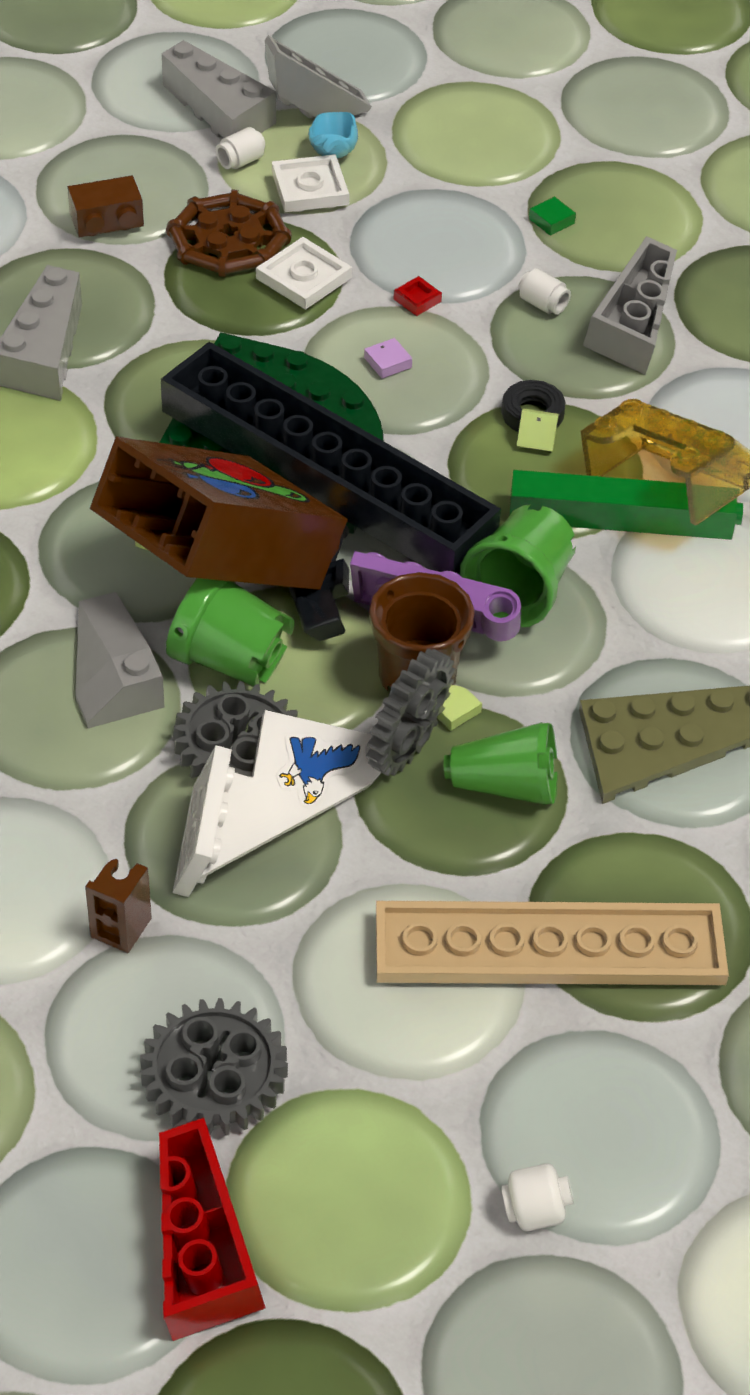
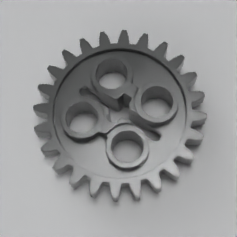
[366,648,455,776]
[172,681,298,778]
[140,998,288,1135]

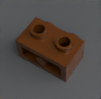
[67,175,144,237]

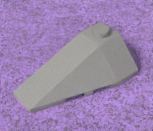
[75,592,165,728]

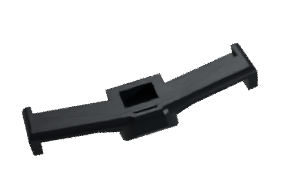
[289,525,350,641]

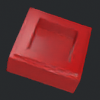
[393,276,442,316]

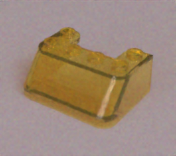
[580,399,750,525]

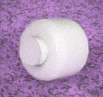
[502,1163,574,1231]

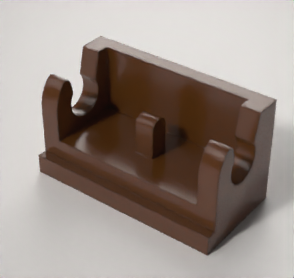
[85,859,152,953]

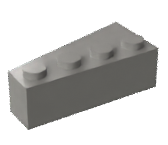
[0,265,82,401]

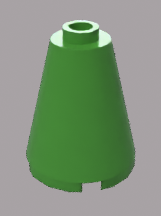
[444,722,558,805]

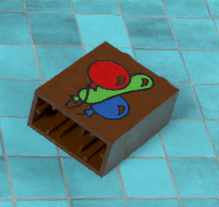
[90,436,348,590]

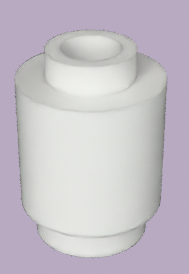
[216,127,265,169]
[518,268,571,315]

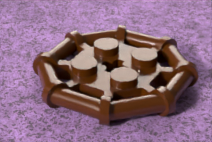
[166,189,292,277]

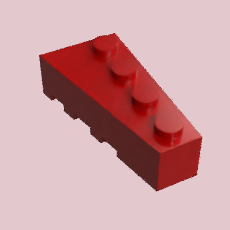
[159,1118,266,1341]

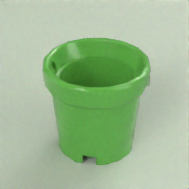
[460,505,576,628]
[166,578,294,687]

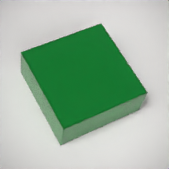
[529,196,576,236]

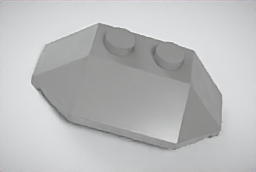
[264,35,372,119]

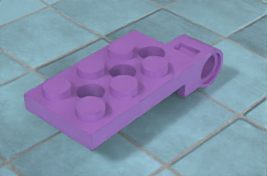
[350,551,521,642]

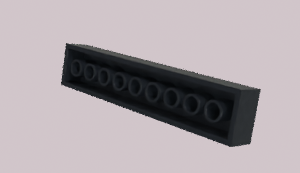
[161,342,501,575]

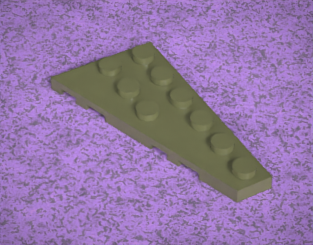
[579,685,750,804]

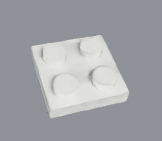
[272,154,349,212]
[256,237,352,310]

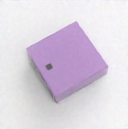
[364,338,412,379]

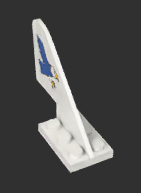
[173,710,381,897]

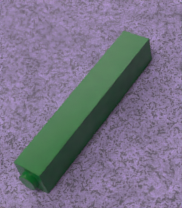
[509,470,743,540]

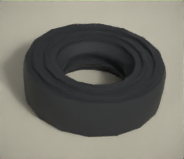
[501,380,566,432]

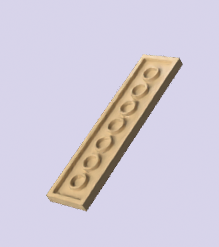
[376,901,729,985]

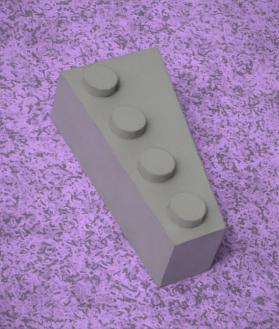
[161,40,276,138]
[583,236,677,375]

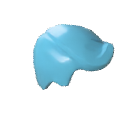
[308,112,358,158]

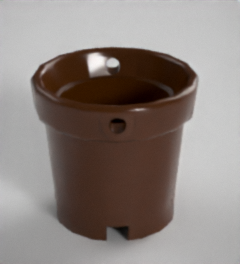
[369,572,475,691]

